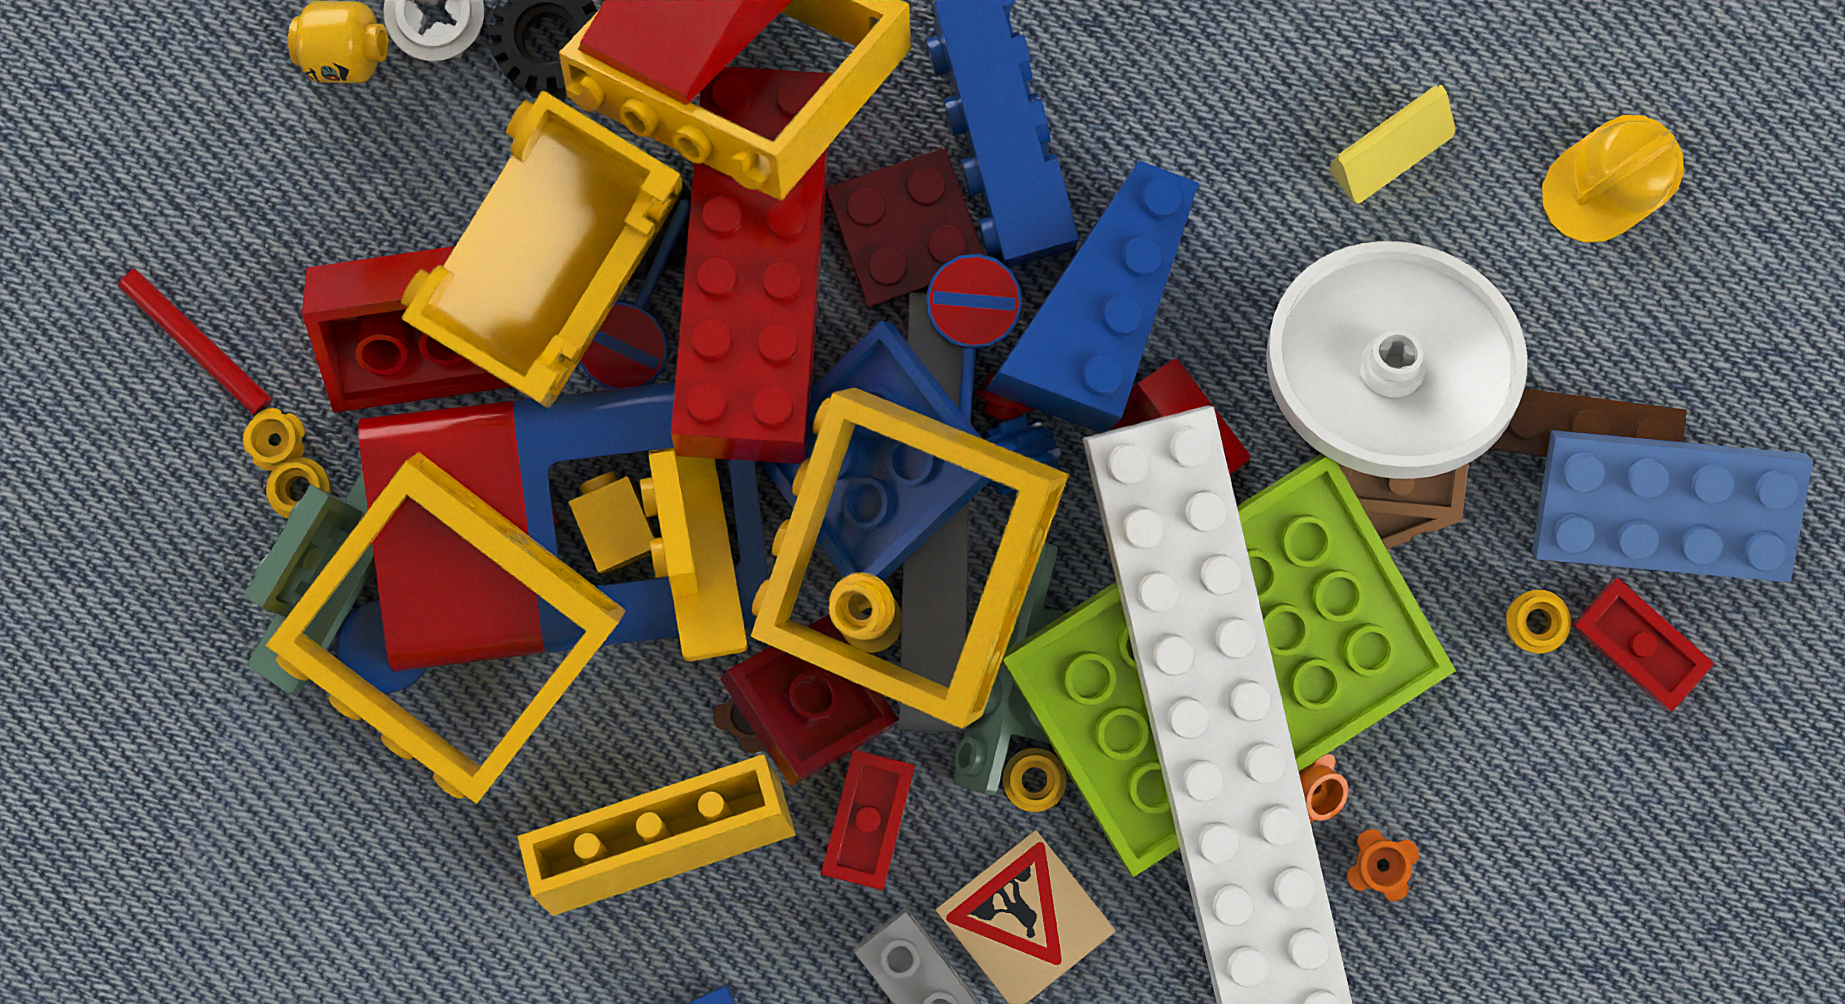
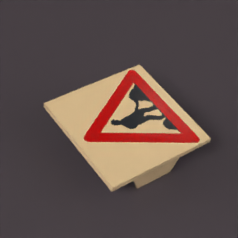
[935,829,1116,1004]

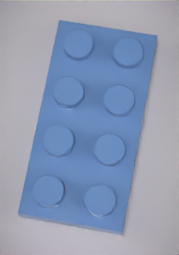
[1532,430,1813,583]

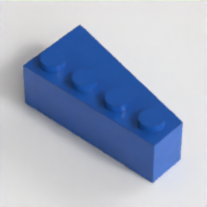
[925,0,1079,268]
[985,160,1199,433]

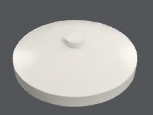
[1266,241,1528,479]

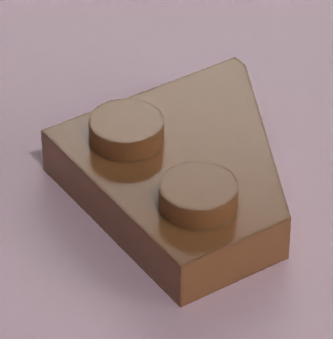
[1338,463,1469,549]

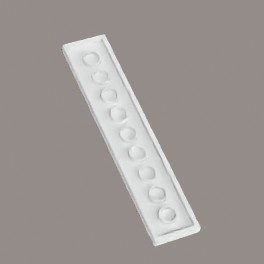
[1082,406,1352,1004]

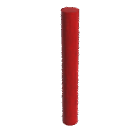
[118,269,273,416]

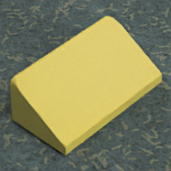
[1329,85,1455,204]

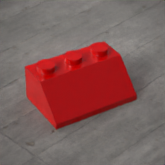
[302,246,512,413]

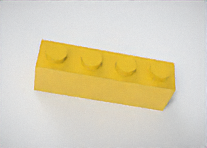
[517,754,796,916]

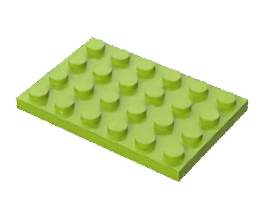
[1002,453,1456,877]

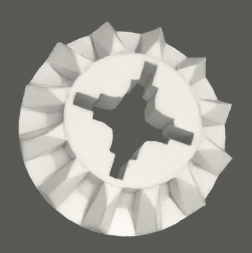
[383,0,487,64]

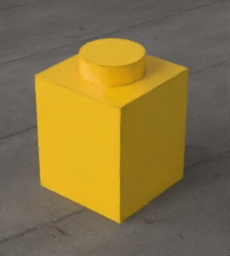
[568,471,659,575]

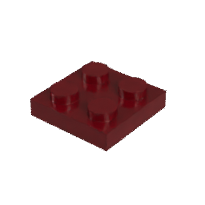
[826,147,984,310]
[720,615,899,787]

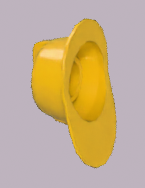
[1542,115,1684,243]

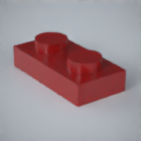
[1571,578,1715,712]
[821,749,915,890]

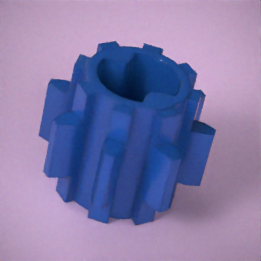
[985,415,1062,500]

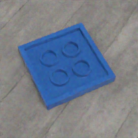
[758,321,992,595]

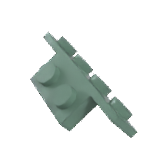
[244,471,375,695]
[953,542,1064,796]

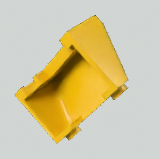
[401,90,683,408]

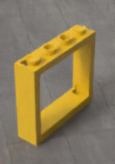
[559,0,911,201]
[750,388,1069,729]
[265,452,626,804]

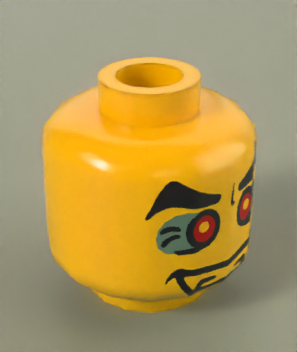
[288,0,389,83]

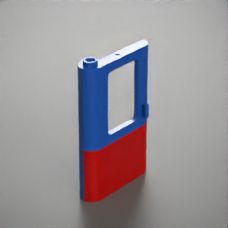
[358,382,769,672]

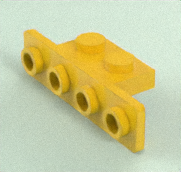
[640,448,747,662]

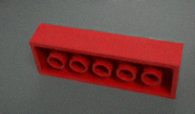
[671,67,831,464]

